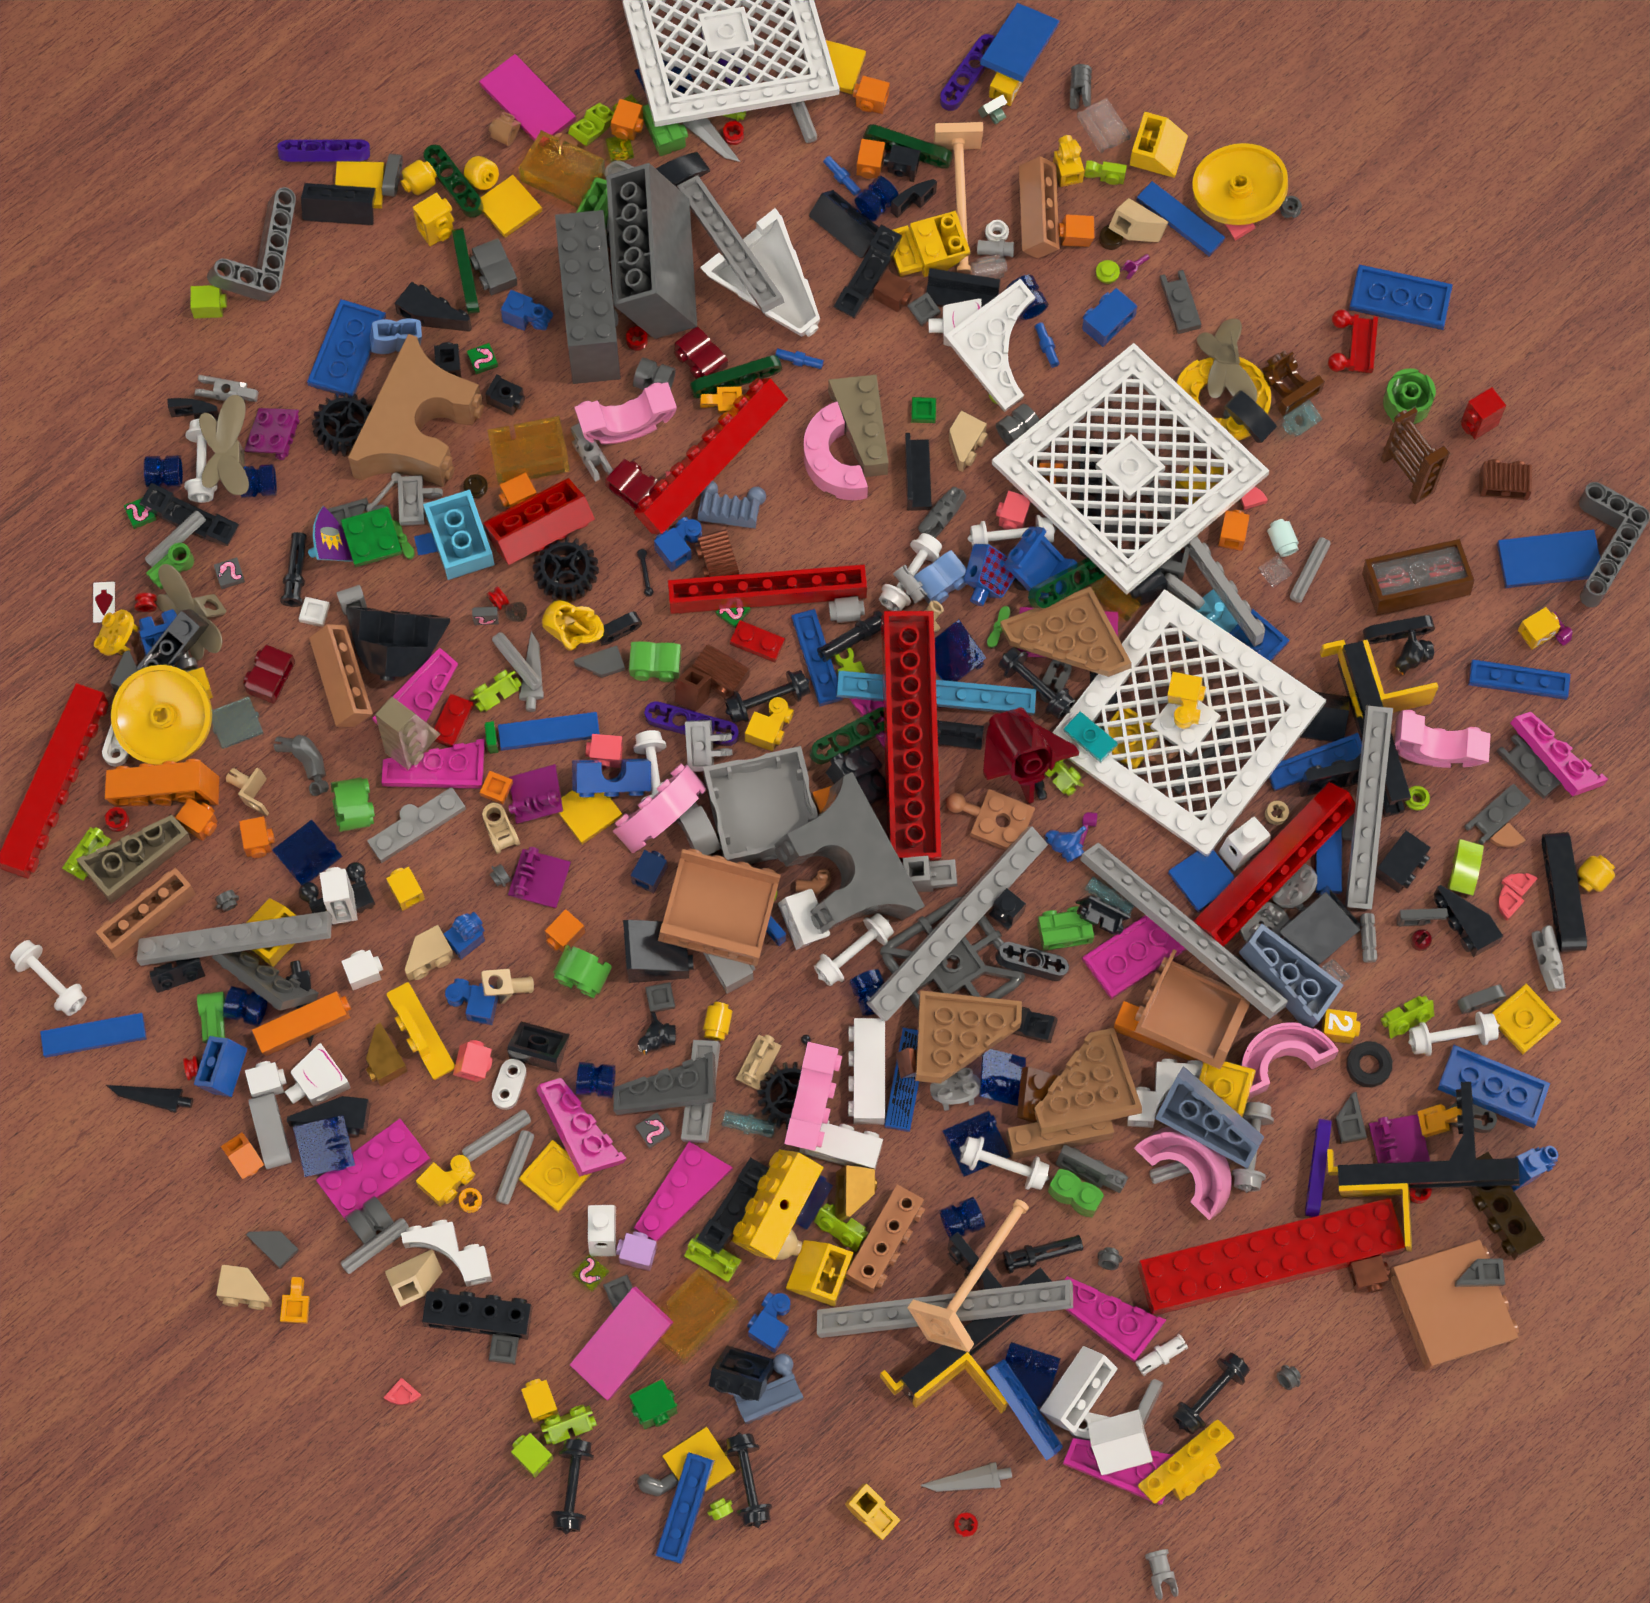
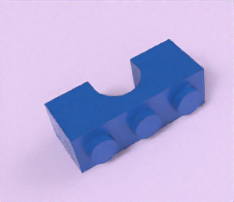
[572,758,651,797]

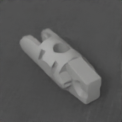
[194,375,259,402]
[571,423,613,482]
[1532,925,1566,992]

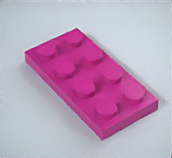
[316,1119,431,1222]

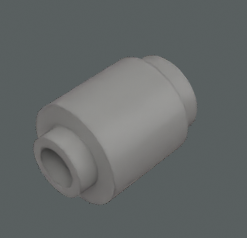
[829,596,865,623]

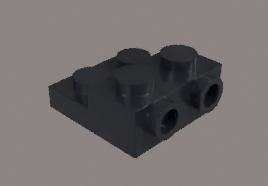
[825,745,886,804]
[708,1345,774,1401]

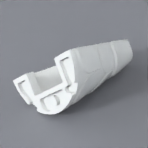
[700,208,820,337]

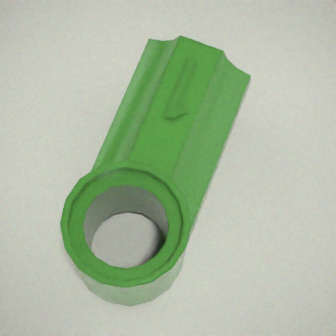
[146,543,194,589]
[197,991,226,1043]

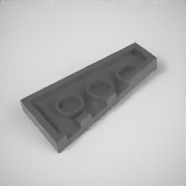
[212,951,319,1010]
[614,1051,716,1115]

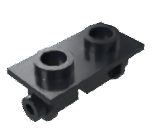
[937,720,984,750]
[1076,895,1131,935]
[150,957,206,993]

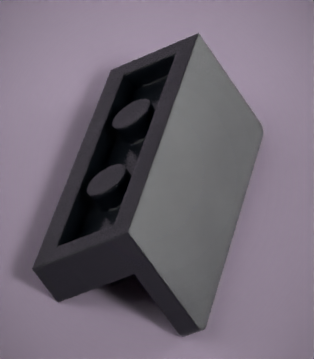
[301,183,376,225]
[809,190,879,258]
[926,268,1001,307]
[905,433,932,511]

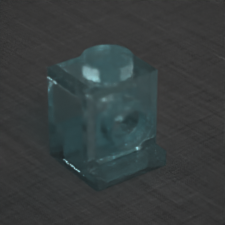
[1282,399,1323,437]

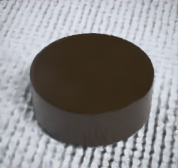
[1099,225,1123,250]

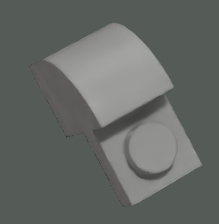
[676,802,721,855]
[903,856,958,892]

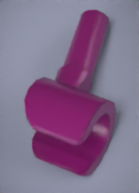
[1120,254,1150,279]
[1553,612,1573,646]
[1080,812,1097,845]

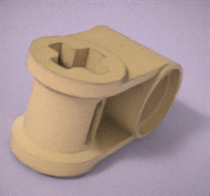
[482,803,520,854]

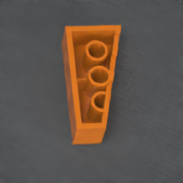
[105,759,219,807]

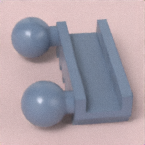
[698,481,766,529]
[728,1353,804,1424]

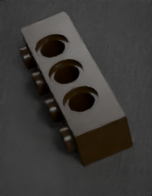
[1465,1152,1545,1261]

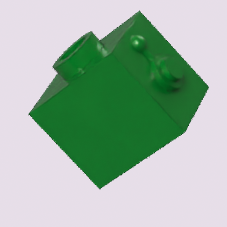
[629,1379,678,1430]

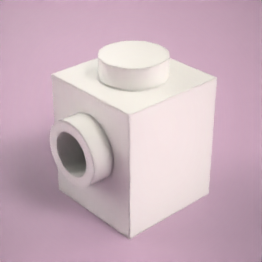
[341,950,383,991]
[245,1061,287,1098]

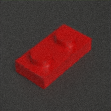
[730,620,785,663]
[434,694,474,747]

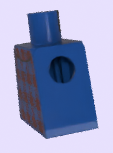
[964,544,1015,606]

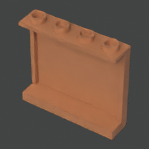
[658,849,781,966]
[1134,949,1250,1069]
[1390,1240,1519,1371]

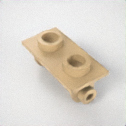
[736,1035,782,1090]

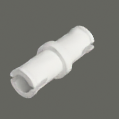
[1135,1334,1188,1376]

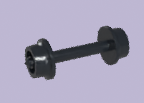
[998,647,1075,719]
[724,670,810,723]
[1172,1352,1250,1435]
[725,1432,772,1529]
[551,1437,594,1535]

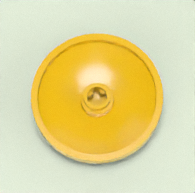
[1192,143,1288,225]
[111,665,212,765]

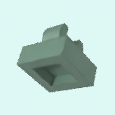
[978,95,1007,124]

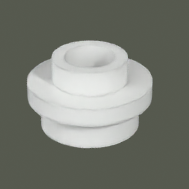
[985,220,1009,241]

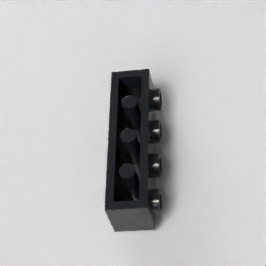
[422,1288,533,1340]

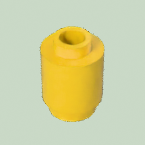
[703,1002,733,1041]

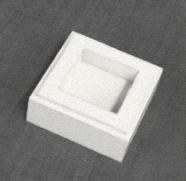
[299,597,330,627]

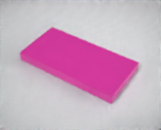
[479,54,576,148]
[1082,915,1187,1000]
[570,1287,674,1401]

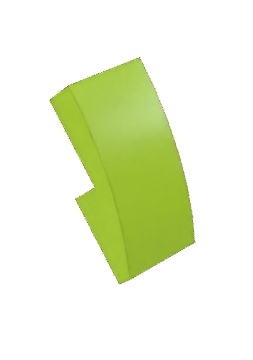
[568,103,614,146]
[1447,839,1484,896]

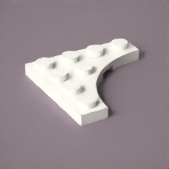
[944,279,1035,412]

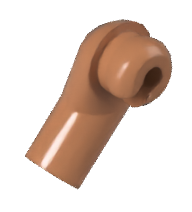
[795,869,831,894]

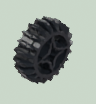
[312,392,373,457]
[532,536,599,602]
[757,1062,802,1130]

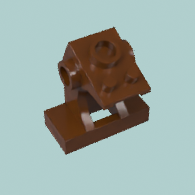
[1262,350,1325,417]

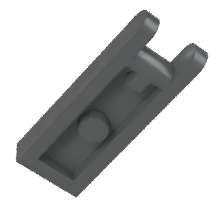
[1159,270,1202,334]
[1497,734,1561,799]
[1464,784,1531,845]

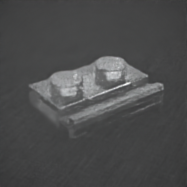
[1077,98,1131,153]

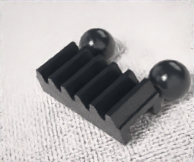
[299,862,375,925]

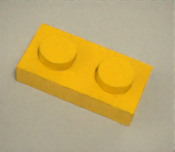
[893,225,923,277]

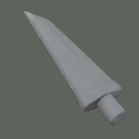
[683,118,740,162]
[519,631,544,712]
[920,1462,1012,1492]

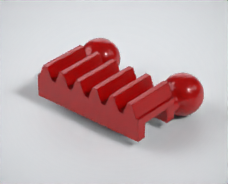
[1328,309,1378,373]

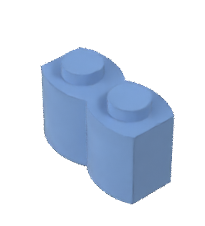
[370,318,422,354]
[914,550,967,604]

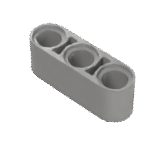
[248,1092,292,1170]

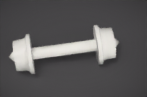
[184,419,218,503]
[967,515,1057,549]
[879,533,942,611]
[633,730,666,801]
[814,913,894,986]
[10,940,87,1016]
[1408,1011,1499,1056]
[960,1137,1049,1190]

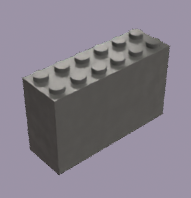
[606,163,697,339]
[555,210,621,384]

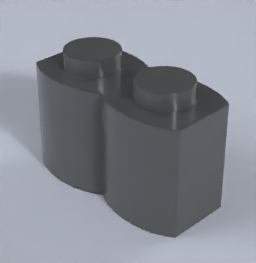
[469,238,518,296]

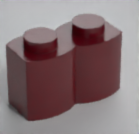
[674,326,728,379]
[605,459,659,510]
[243,645,295,704]

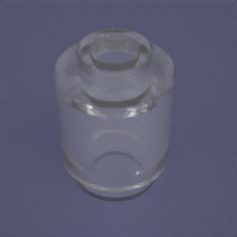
[971,254,1008,279]

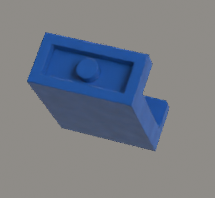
[1003,526,1077,601]

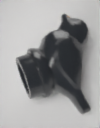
[1395,628,1434,675]
[637,1012,676,1055]

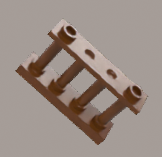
[1381,408,1450,504]

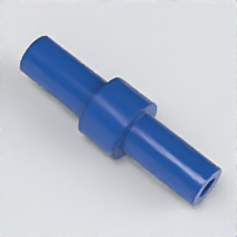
[823,156,861,196]
[1035,322,1060,368]
[775,348,824,370]

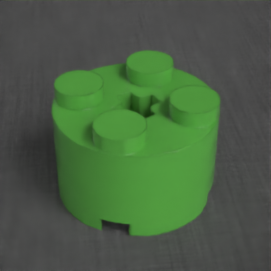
[1383,368,1436,424]
[331,777,375,832]
[553,945,612,999]

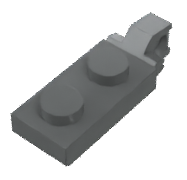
[1055,1144,1128,1193]

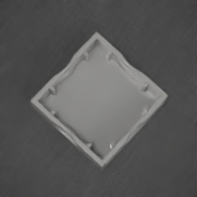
[703,746,818,864]

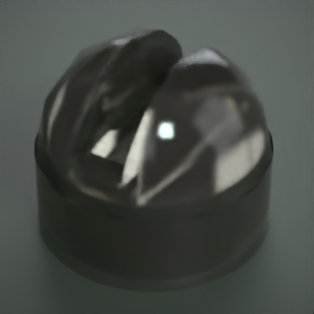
[505,602,527,622]

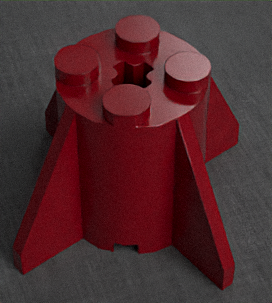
[983,707,1079,804]

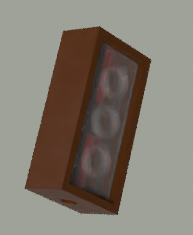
[1362,539,1474,616]

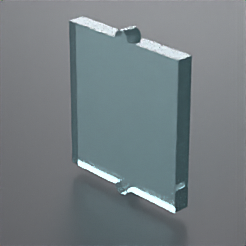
[212,696,264,749]

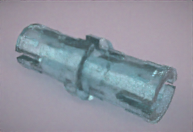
[1084,877,1135,915]
[722,1110,776,1139]

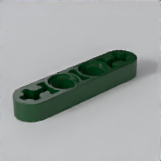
[863,124,953,168]
[423,144,484,218]
[452,228,480,315]
[690,355,782,398]
[1028,557,1106,608]
[809,707,884,764]

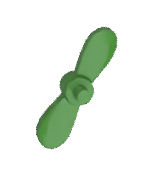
[392,520,415,559]
[987,606,1010,648]

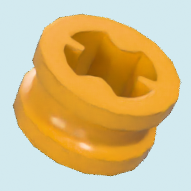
[459,1188,482,1213]

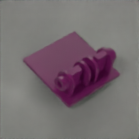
[244,408,300,460]
[509,764,563,824]
[508,847,571,909]
[1369,1114,1430,1163]

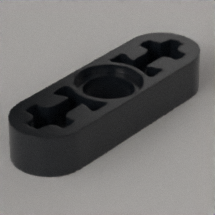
[1363,615,1435,644]
[995,942,1069,981]

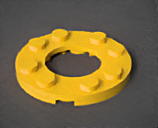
[1176,357,1271,441]

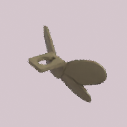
[1197,318,1257,402]
[199,395,249,495]
[156,564,227,660]

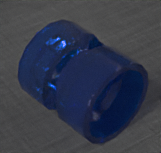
[854,176,899,221]
[1006,274,1049,320]
[144,455,183,487]
[241,464,277,498]
[849,969,885,1016]
[223,986,268,1027]
[576,1062,616,1098]
[939,1197,986,1238]

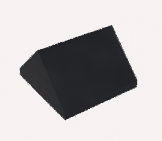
[1299,692,1349,742]
[507,1021,570,1073]

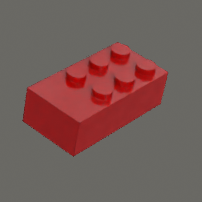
[483,478,595,565]

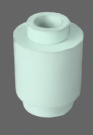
[1267,519,1299,557]

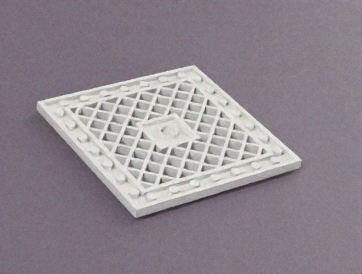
[621,0,840,127]
[992,343,1269,595]
[1052,589,1326,857]

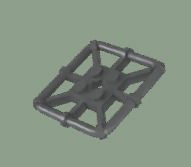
[880,895,1025,1011]

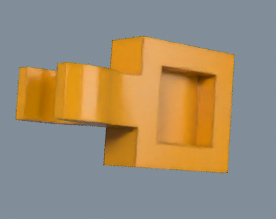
[700,387,742,413]
[1417,1104,1462,1138]
[280,1277,310,1324]

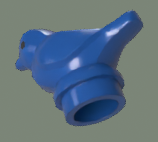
[1045,826,1087,863]

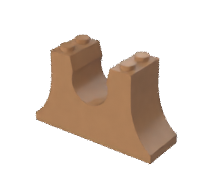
[348,334,484,487]

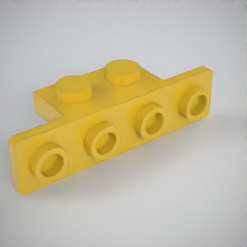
[387,982,455,1080]
[1138,1420,1234,1504]

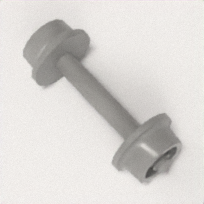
[1231,1101,1274,1193]

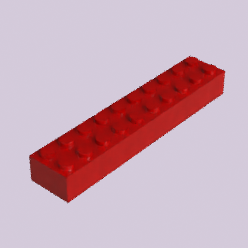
[881,611,941,863]
[1137,1198,1406,1316]

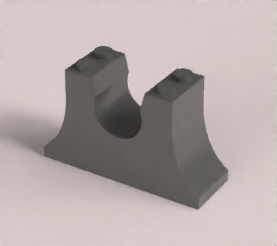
[774,772,925,934]

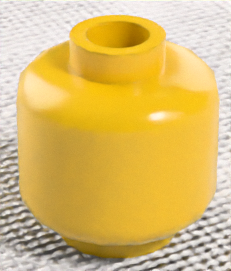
[464,156,499,190]
[400,160,437,196]
[1577,855,1615,893]

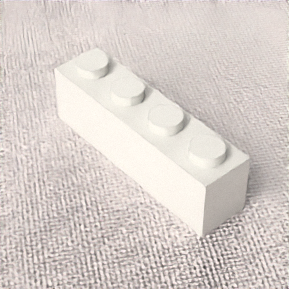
[848,1018,885,1125]

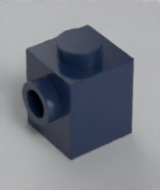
[630,850,668,894]

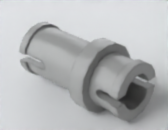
[977,239,1014,259]
[893,565,928,604]

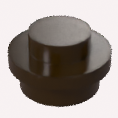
[463,474,488,498]

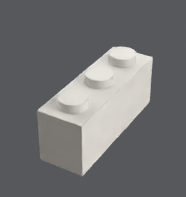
[320,867,358,924]
[800,1120,883,1169]
[1039,1346,1118,1433]

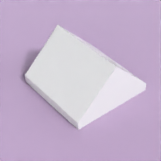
[1088,1409,1153,1476]

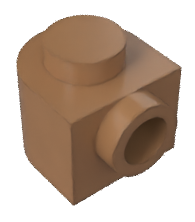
[489,112,521,146]

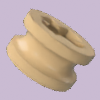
[1265,801,1289,825]

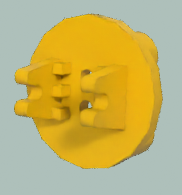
[94,609,139,656]

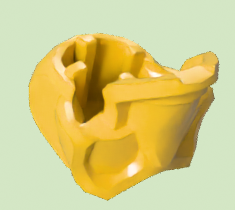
[541,600,604,651]

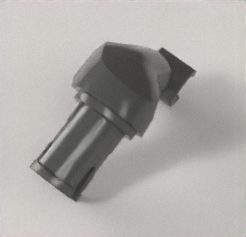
[274,735,329,796]

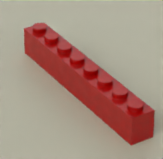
[633,378,788,534]
[668,564,867,614]
[0,683,109,879]
[1193,782,1356,947]

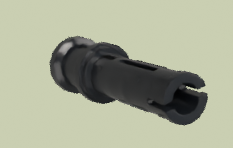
[280,532,307,607]
[817,610,882,662]
[1003,1235,1083,1274]

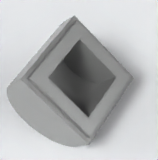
[336,585,367,615]

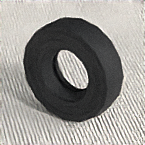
[1346,1041,1393,1087]

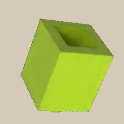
[191,285,227,319]
[511,1433,554,1478]

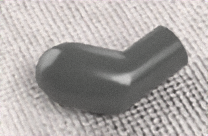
[637,1473,678,1496]

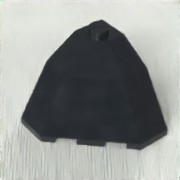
[346,607,450,681]

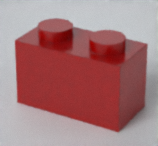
[1461,387,1507,440]

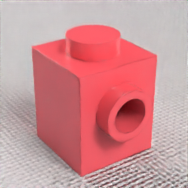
[996,491,1031,530]
[586,734,623,770]
[453,1040,493,1082]

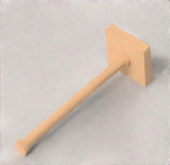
[933,122,983,274]
[907,1199,1029,1352]

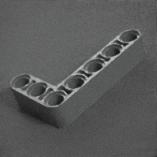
[207,187,296,301]
[1579,482,1650,607]

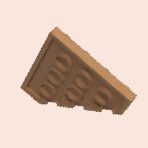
[1000,587,1132,677]
[915,991,1022,1083]
[1035,1028,1142,1134]

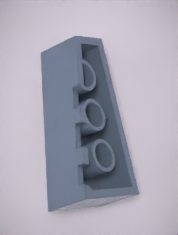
[1239,924,1344,1028]
[1155,1066,1264,1169]

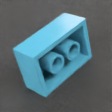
[423,490,495,580]

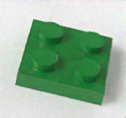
[341,506,402,568]

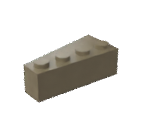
[828,375,888,477]
[375,697,440,770]
[76,815,191,904]

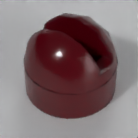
[1411,930,1432,951]

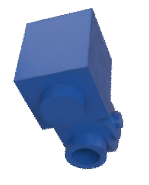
[501,290,554,331]
[654,517,702,572]
[443,912,485,960]
[445,978,499,1025]
[1511,1146,1558,1191]
[747,1292,790,1354]

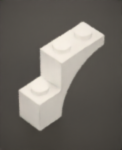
[1127,1059,1203,1128]
[401,1220,492,1287]

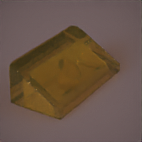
[1091,575,1141,622]

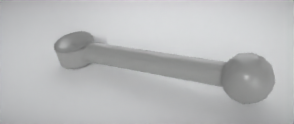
[366,472,401,512]

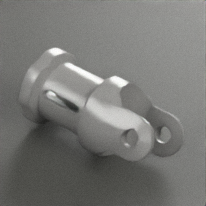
[1145,1549,1178,1600]

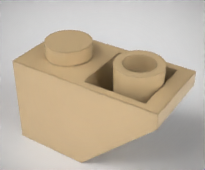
[1108,198,1168,242]
[949,411,988,472]
[405,925,454,981]
[385,1249,443,1307]
[216,1265,272,1310]

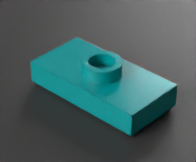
[1064,711,1118,763]

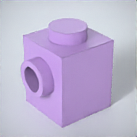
[616,1232,657,1271]

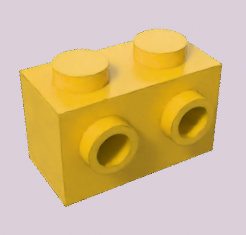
[413,192,454,247]

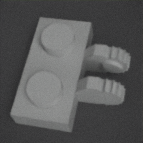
[398,475,443,526]
[685,720,733,771]

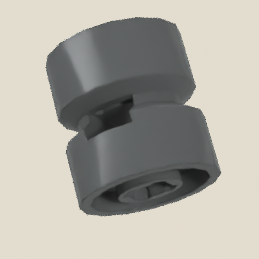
[633,357,676,390]
[996,403,1040,446]
[345,1196,394,1244]

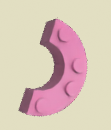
[574,382,677,444]
[804,402,868,500]
[1395,710,1490,768]
[613,763,707,853]
[1240,1023,1338,1099]
[784,1042,842,1151]
[1134,1127,1231,1220]

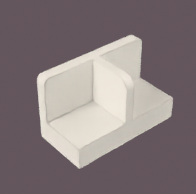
[778,889,830,950]

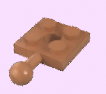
[946,789,1035,850]

